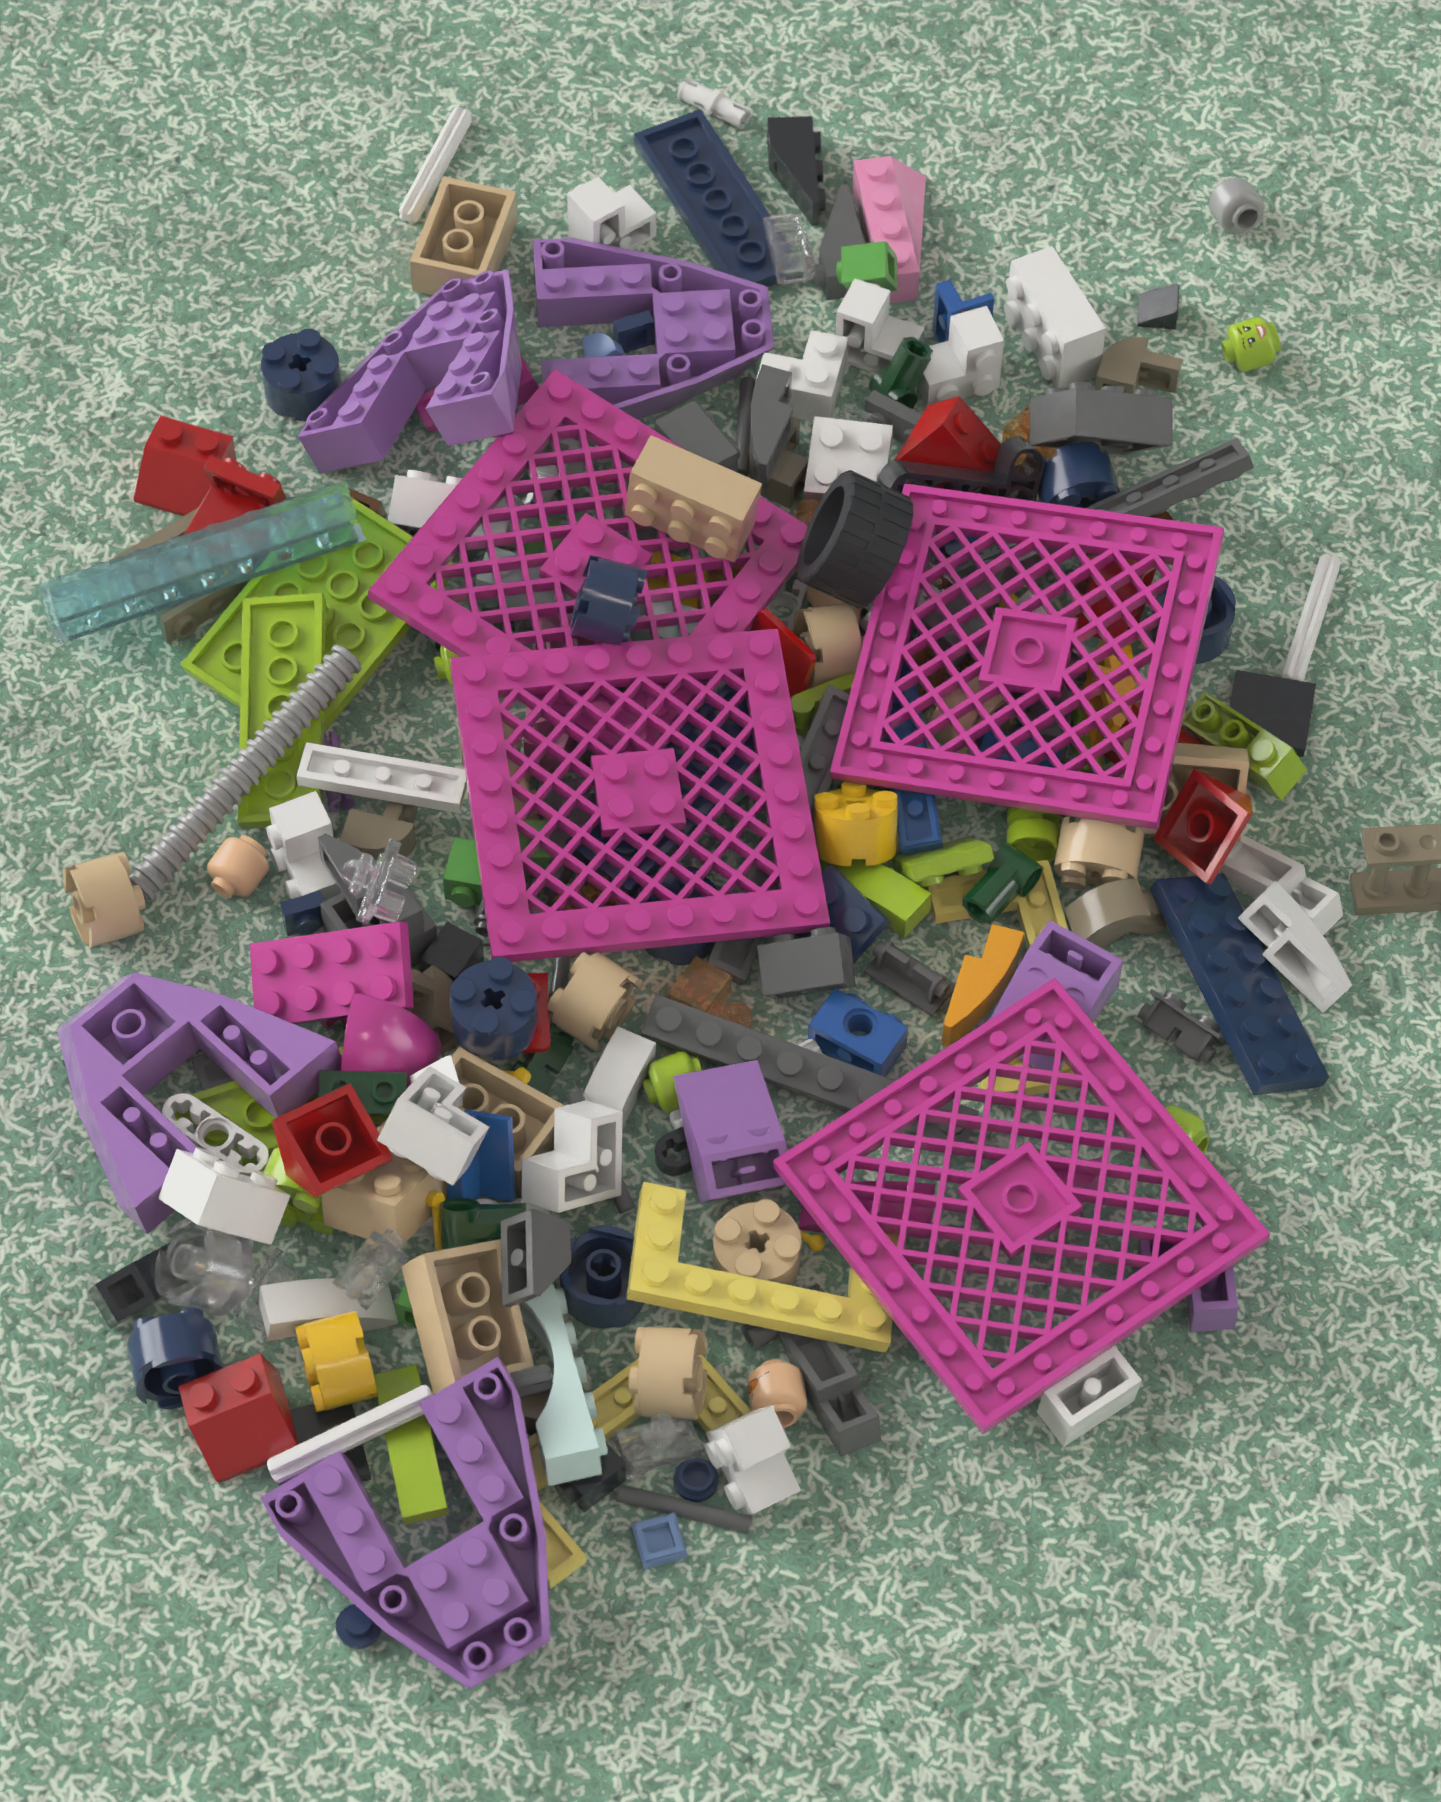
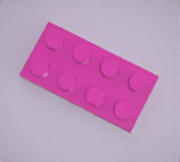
[250,921,414,1025]

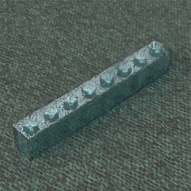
[39,480,366,644]

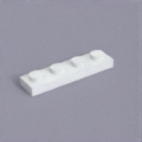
[297,742,467,813]

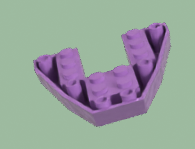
[533,238,774,440]
[298,269,522,474]
[56,973,342,1234]
[260,1357,551,1689]

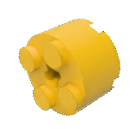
[814,781,898,866]
[294,1311,377,1413]

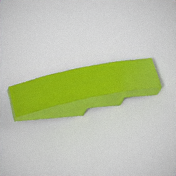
[374,1364,449,1525]

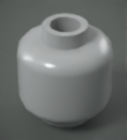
[1208,177,1265,234]

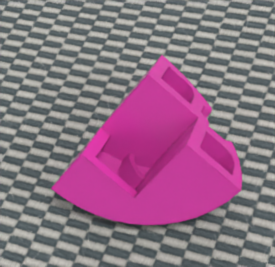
[341,993,442,1088]

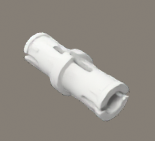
[677,77,752,130]

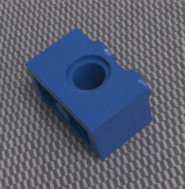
[808,988,908,1077]

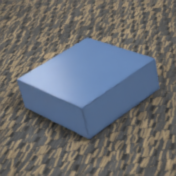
[631,1512,687,1570]

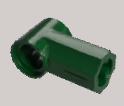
[869,337,933,409]
[962,843,1043,925]
[440,1198,526,1250]

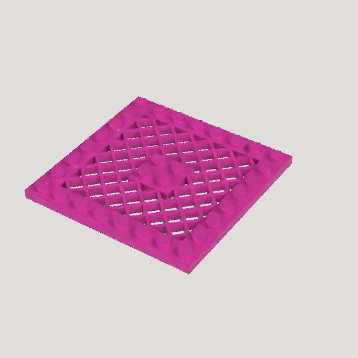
[368,369,808,753]
[830,483,1224,830]
[450,629,830,962]
[773,978,1270,1434]

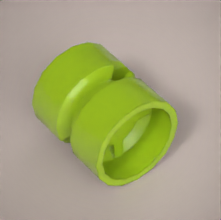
[1006,806,1060,863]

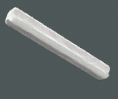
[399,106,472,224]
[1281,553,1341,681]
[267,1385,433,1483]

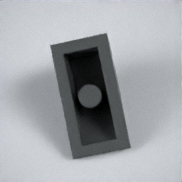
[501,1209,571,1307]

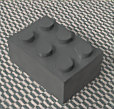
[1030,382,1173,455]

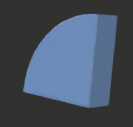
[581,333,625,358]

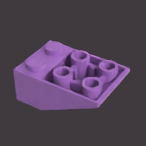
[989,920,1123,1071]
[673,1060,787,1204]

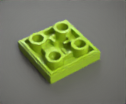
[892,836,994,887]

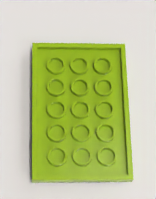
[180,484,454,732]

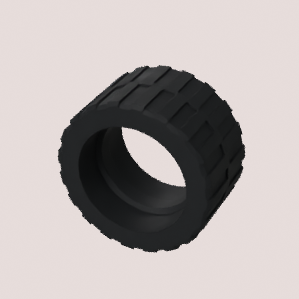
[796,470,914,608]

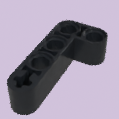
[879,436,1044,501]

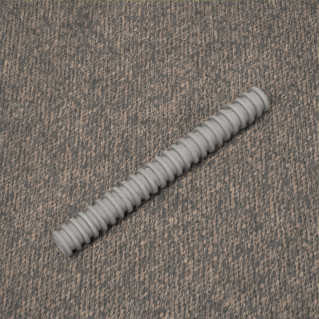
[129,645,362,901]

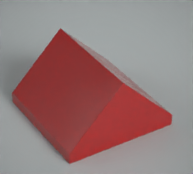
[1153,769,1253,884]
[272,1083,393,1198]

